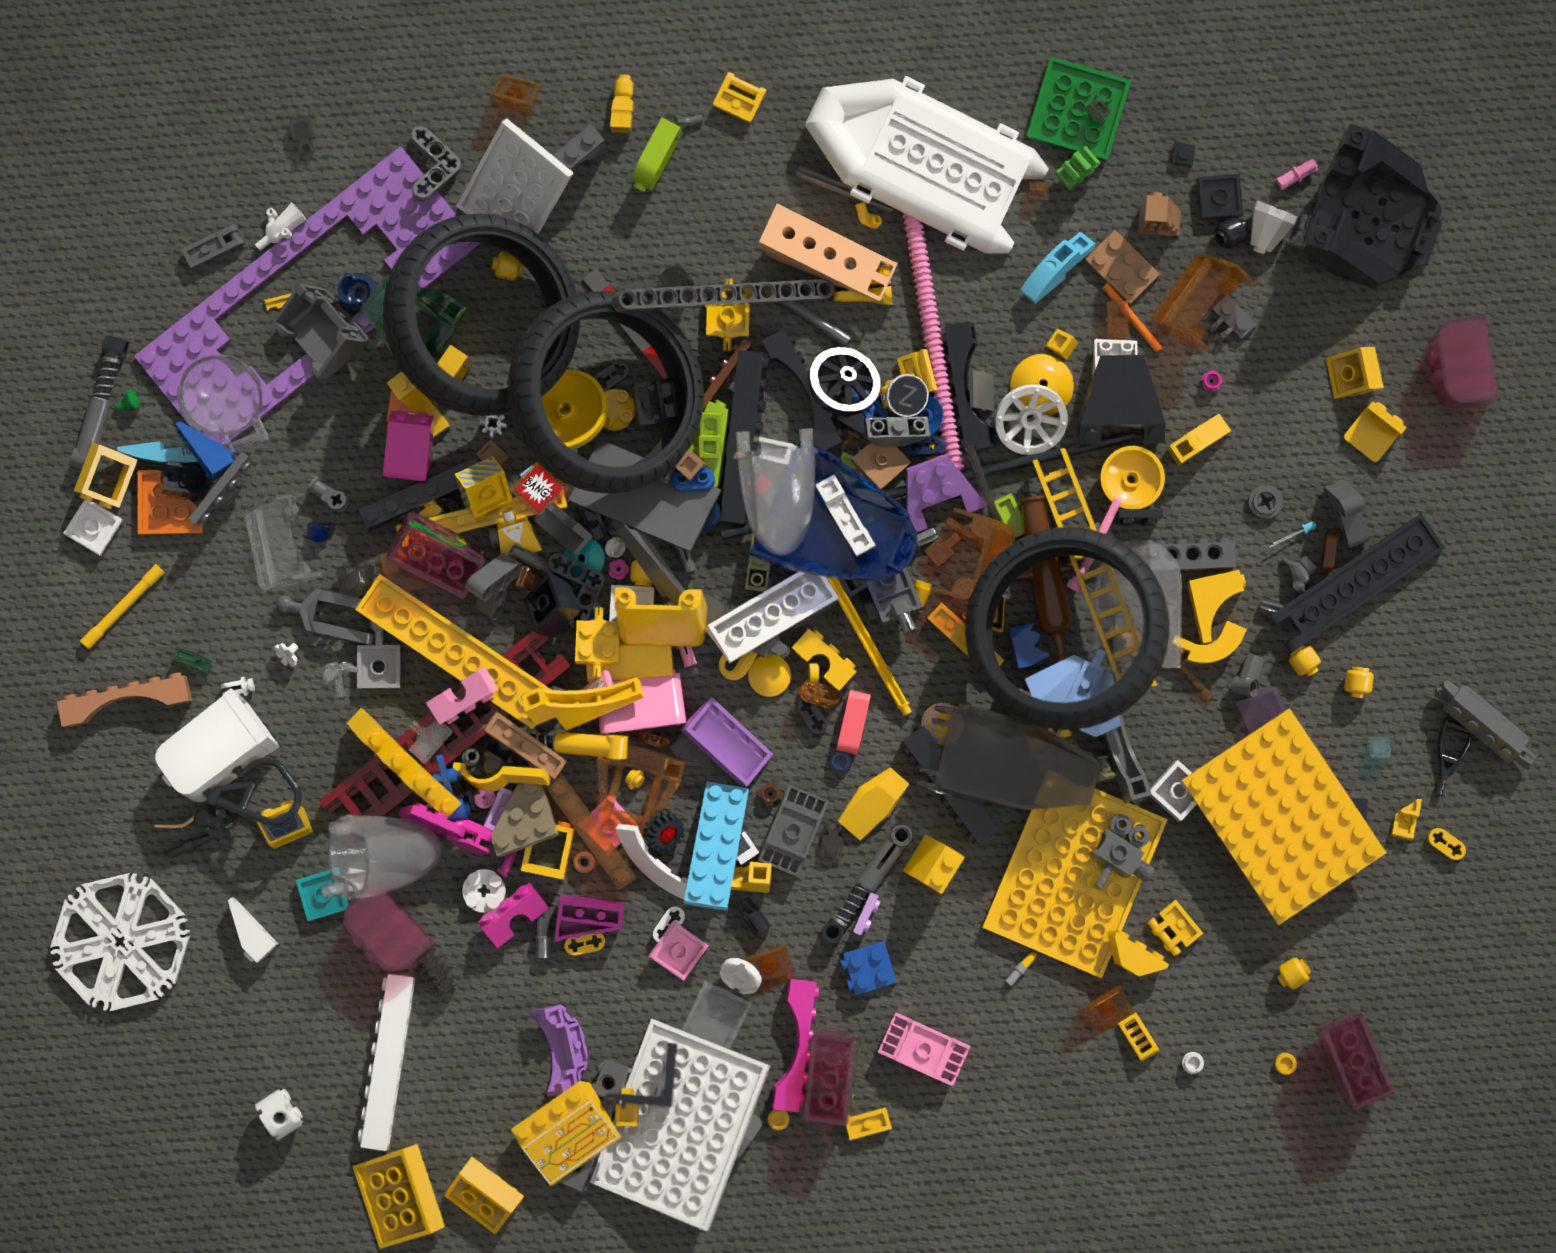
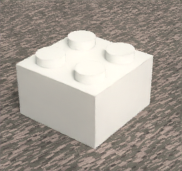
[1150,760,1197,821]

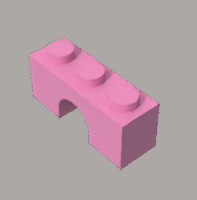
[426,667,498,725]

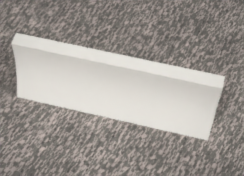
[705,562,838,663]

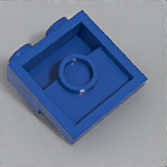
[840,941,897,995]

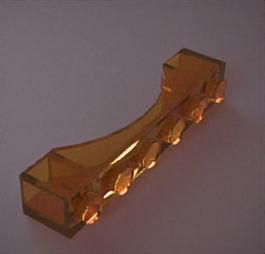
[544,773,638,890]

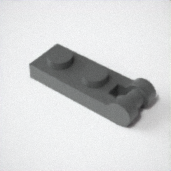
[181,224,245,269]

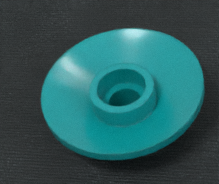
[563,538,605,579]

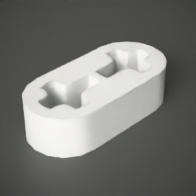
[653,907,685,942]

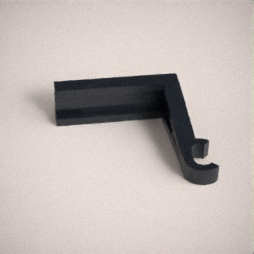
[602,1043,678,1109]

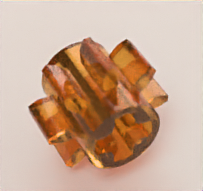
[511,565,536,589]

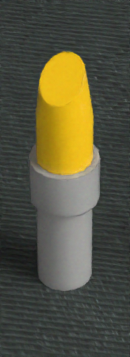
[1005,952,1037,986]

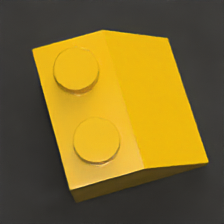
[1326,347,1384,399]

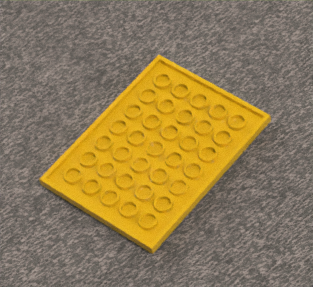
[1181,708,1386,925]
[982,770,1168,978]

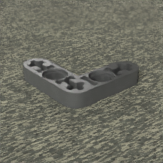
[410,126,461,202]

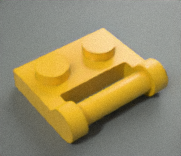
[713,72,767,124]

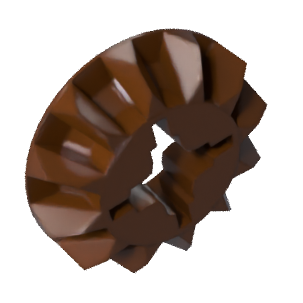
[636,730,670,748]

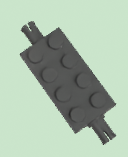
[852,525,924,636]

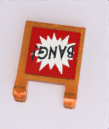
[509,462,572,516]

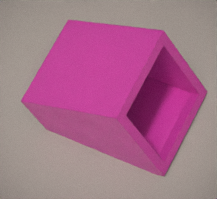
[383,410,434,481]

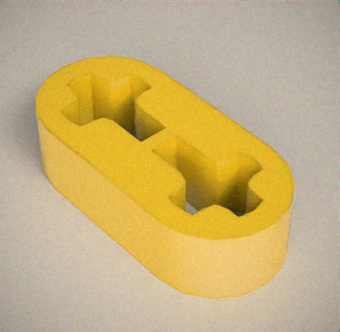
[1427,828,1466,860]
[565,933,605,955]

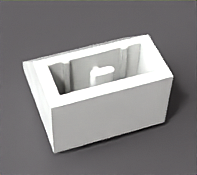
[1092,339,1137,377]

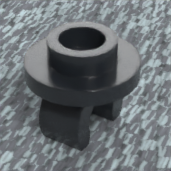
[441,493,463,513]

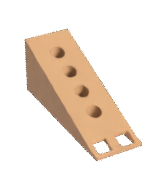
[759,204,898,302]

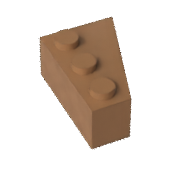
[1138,192,1181,236]

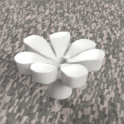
[273,643,299,667]

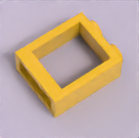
[426,345,473,405]
[74,443,137,509]
[521,821,575,879]

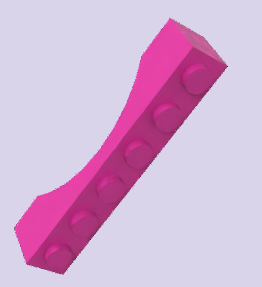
[770,978,819,1112]

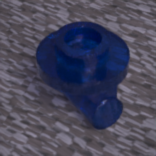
[308,523,331,543]

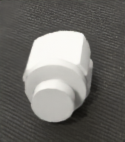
[221,677,255,696]

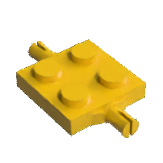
[706,279,749,352]
[575,607,620,679]

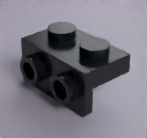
[160,461,206,499]

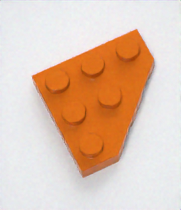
[138,470,203,535]

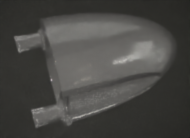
[734,428,818,556]
[322,815,442,900]

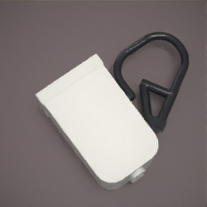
[156,688,302,826]

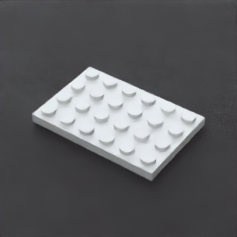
[456,118,573,234]

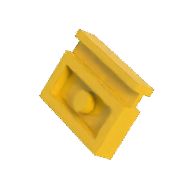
[897,349,937,393]

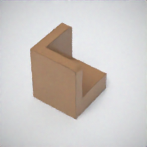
[675,450,708,480]

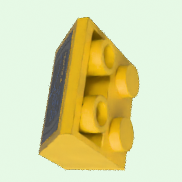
[257,800,313,849]

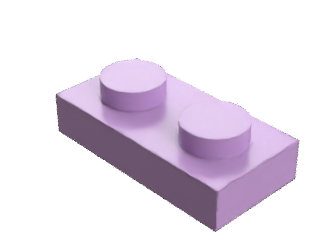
[483,787,513,830]
[853,892,880,935]

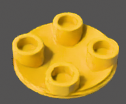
[603,389,635,431]
[748,654,791,697]

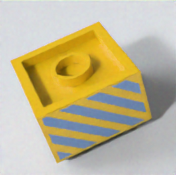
[455,456,513,519]

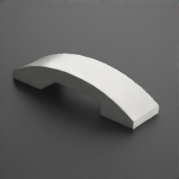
[816,475,875,556]

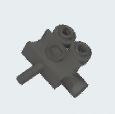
[1088,814,1154,890]

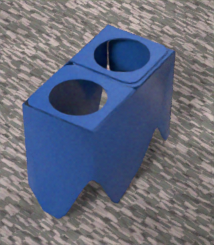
[1008,620,1051,670]

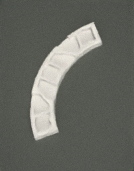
[615,824,688,899]

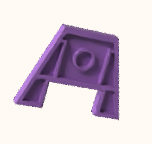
[906,454,987,536]

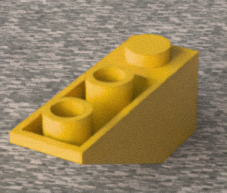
[1167,414,1231,466]

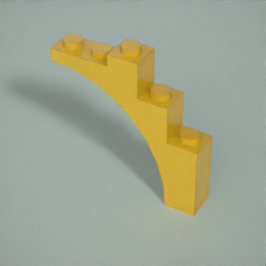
[347,708,461,819]

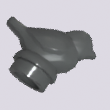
[1282,555,1316,592]

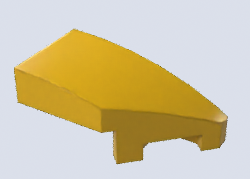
[1390,799,1422,841]

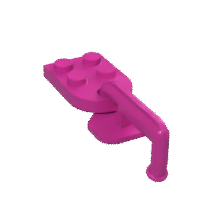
[398,803,517,878]

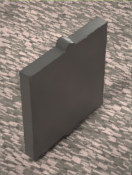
[969,370,994,412]

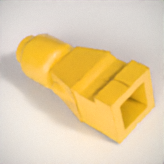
[610,75,633,133]

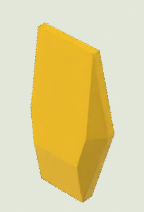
[838,767,909,841]

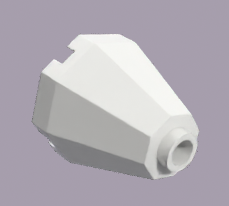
[1250,201,1297,255]

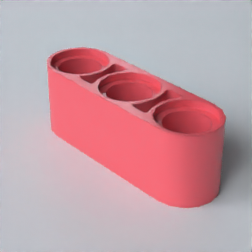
[836,690,871,755]

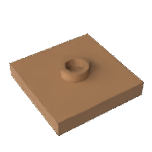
[851,441,911,491]

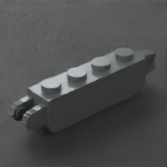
[704,593,791,658]
[1434,680,1536,768]

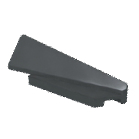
[616,525,686,606]

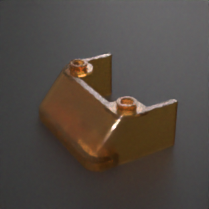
[1153,253,1257,353]
[930,508,1016,602]

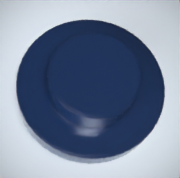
[830,751,851,773]

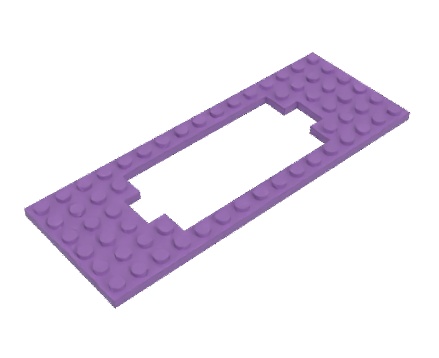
[134,146,480,447]

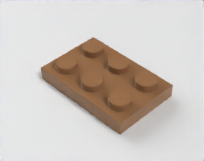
[1084,230,1160,305]

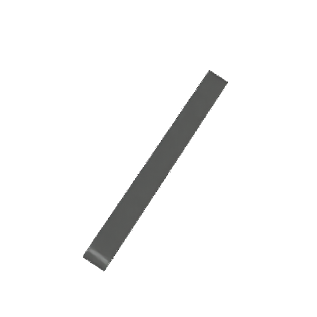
[611,279,834,312]

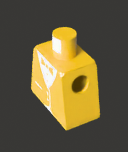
[497,508,542,559]

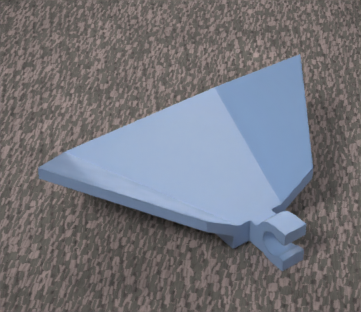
[1025,648,1121,737]

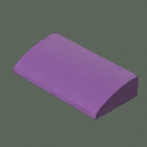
[680,697,773,787]

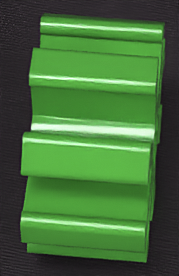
[1055,146,1100,191]

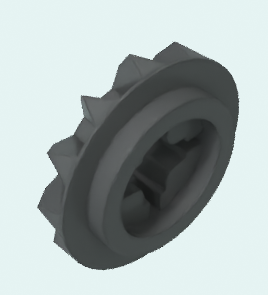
[1248,485,1283,519]

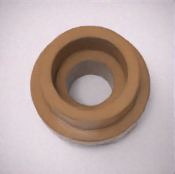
[573,852,595,873]

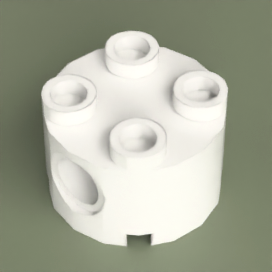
[255,1089,303,1141]

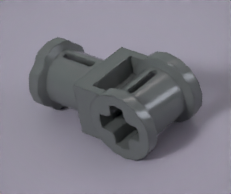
[306,476,349,512]

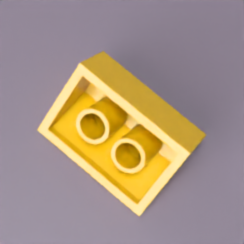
[443,1157,524,1234]

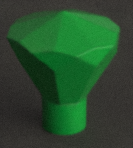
[116,390,140,411]

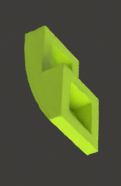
[699,412,722,458]

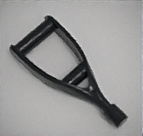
[1434,717,1473,795]

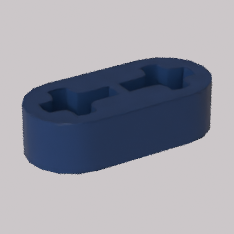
[906,435,946,457]

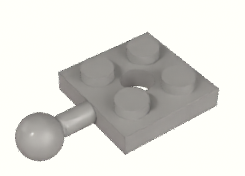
[357,621,401,689]

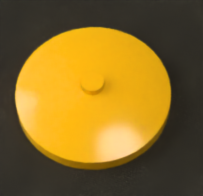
[541,370,608,450]

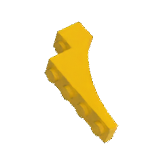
[522,677,644,731]

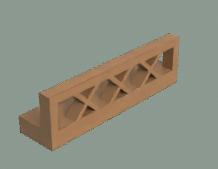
[481,712,567,779]

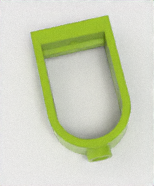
[631,117,683,192]

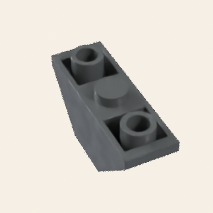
[865,417,930,447]

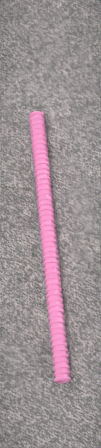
[902,213,964,470]

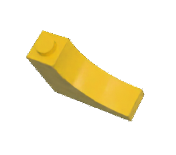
[387,372,450,438]
[1187,570,1246,645]

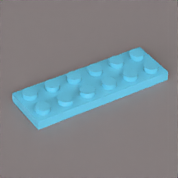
[684,782,749,911]

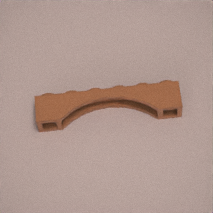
[57,673,192,728]

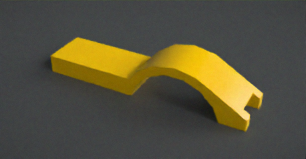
[453,762,551,792]

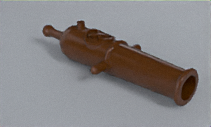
[1016,495,1075,663]

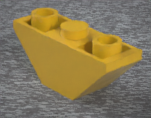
[1108,930,1169,976]

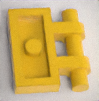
[1147,900,1203,956]

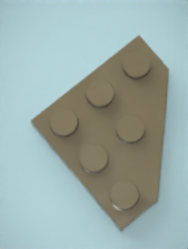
[491,783,559,858]

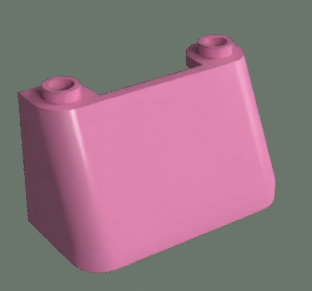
[599,669,686,735]

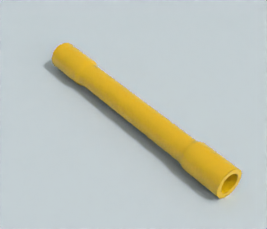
[80,564,165,649]

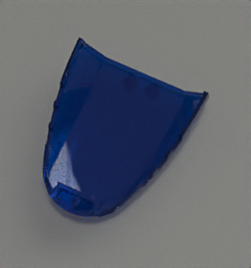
[749,438,917,581]

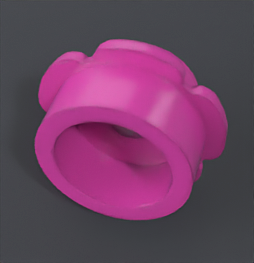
[1201,370,1222,391]
[608,559,629,580]

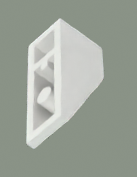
[228,898,278,963]

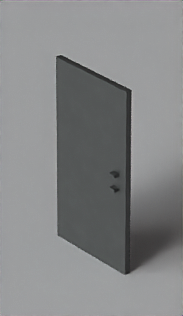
[568,439,721,552]

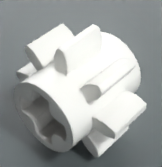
[480,415,507,438]

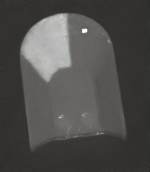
[1094,539,1182,668]

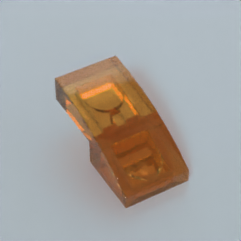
[1106,301,1129,340]

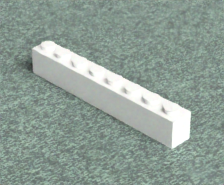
[358,974,416,1151]

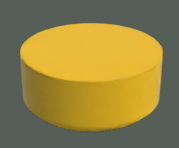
[808,663,819,684]
[1274,1053,1297,1075]

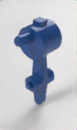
[433,754,471,822]

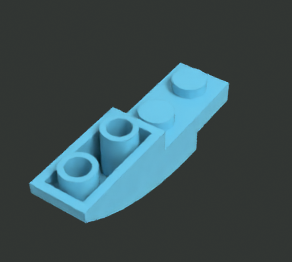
[1020,232,1095,304]

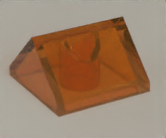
[490,73,541,115]
[744,944,795,988]
[1080,984,1134,1034]

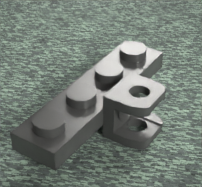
[188,452,252,526]

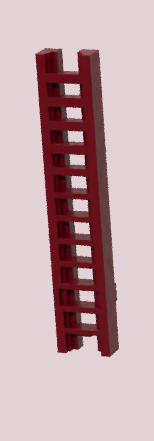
[319,630,572,842]

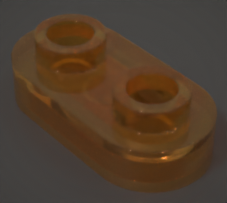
[799,680,840,709]

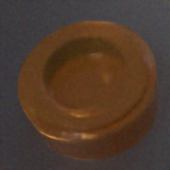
[1028,182,1050,193]

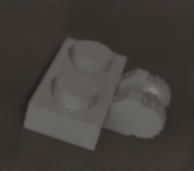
[1209,294,1257,342]

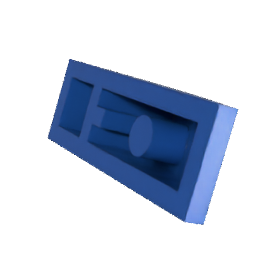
[176,421,235,481]

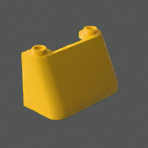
[614,588,708,647]

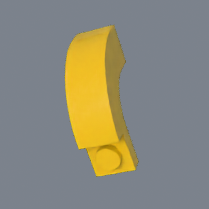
[1169,621,1247,664]

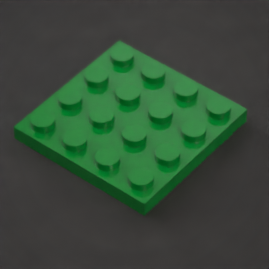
[1026,56,1131,162]

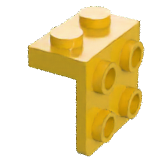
[1344,401,1407,462]

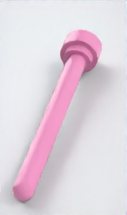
[1066,497,1122,594]

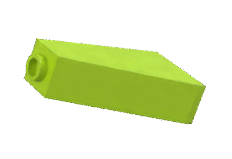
[688,399,731,489]

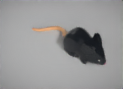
[154,808,236,830]

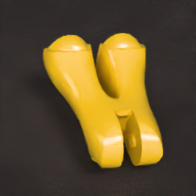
[833,264,892,305]

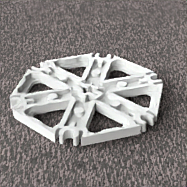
[50,873,190,1011]

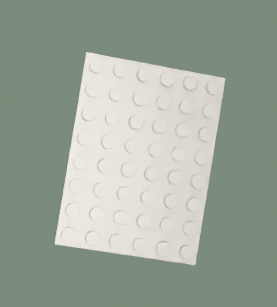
[590,1019,770,1231]

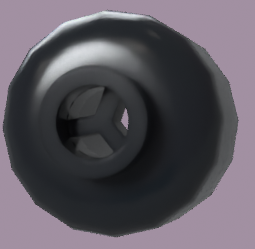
[1214,217,1247,249]

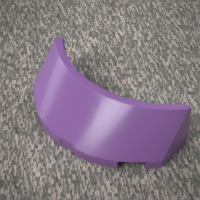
[529,1005,588,1096]

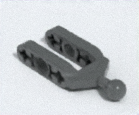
[276,589,375,645]

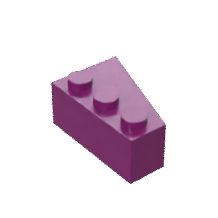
[554,894,625,942]

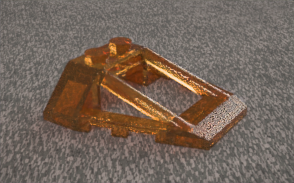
[597,743,686,839]

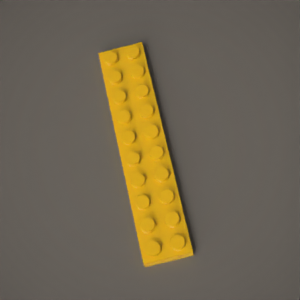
[355,574,551,730]

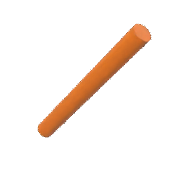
[1102,283,1162,353]

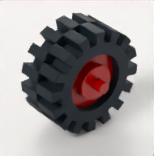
[643,810,685,852]

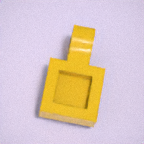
[616,1088,639,1126]

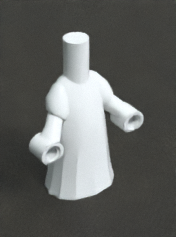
[255,202,307,251]

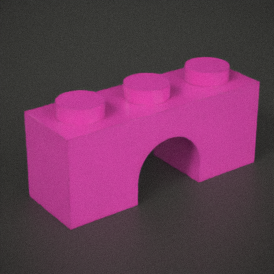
[478,882,549,948]

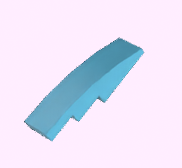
[117,441,199,464]

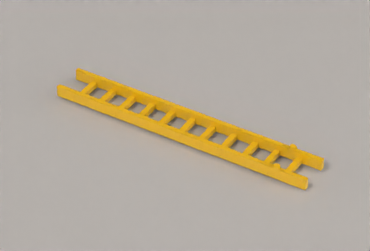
[1033,448,1157,688]

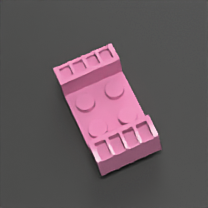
[878,1012,971,1086]

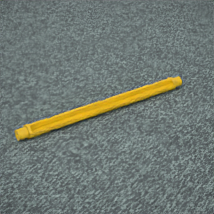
[820,563,912,716]

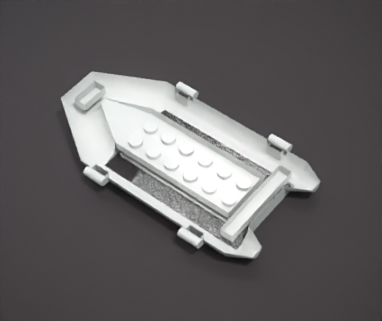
[805,76,1048,253]

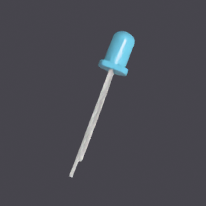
[1269,521,1316,548]

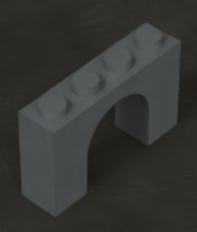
[553,124,607,171]

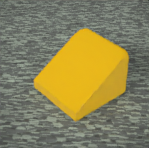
[1046,329,1078,360]

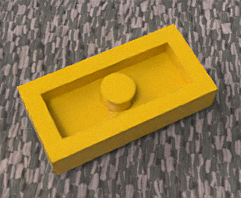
[844,1107,892,1140]

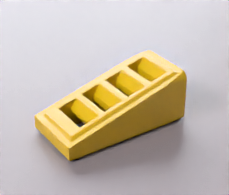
[1118,1013,1159,1062]

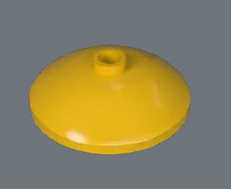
[1010,354,1074,417]
[1100,446,1165,509]

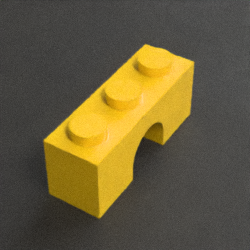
[791,629,856,692]
[731,862,771,893]

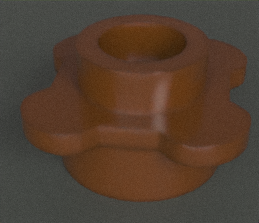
[758,781,783,807]

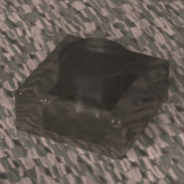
[1085,97,1113,124]

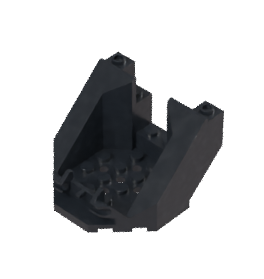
[1302,124,1442,289]

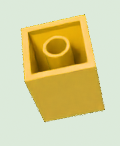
[903,835,965,894]

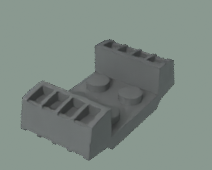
[758,785,829,877]

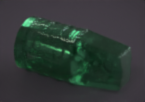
[171,647,213,675]

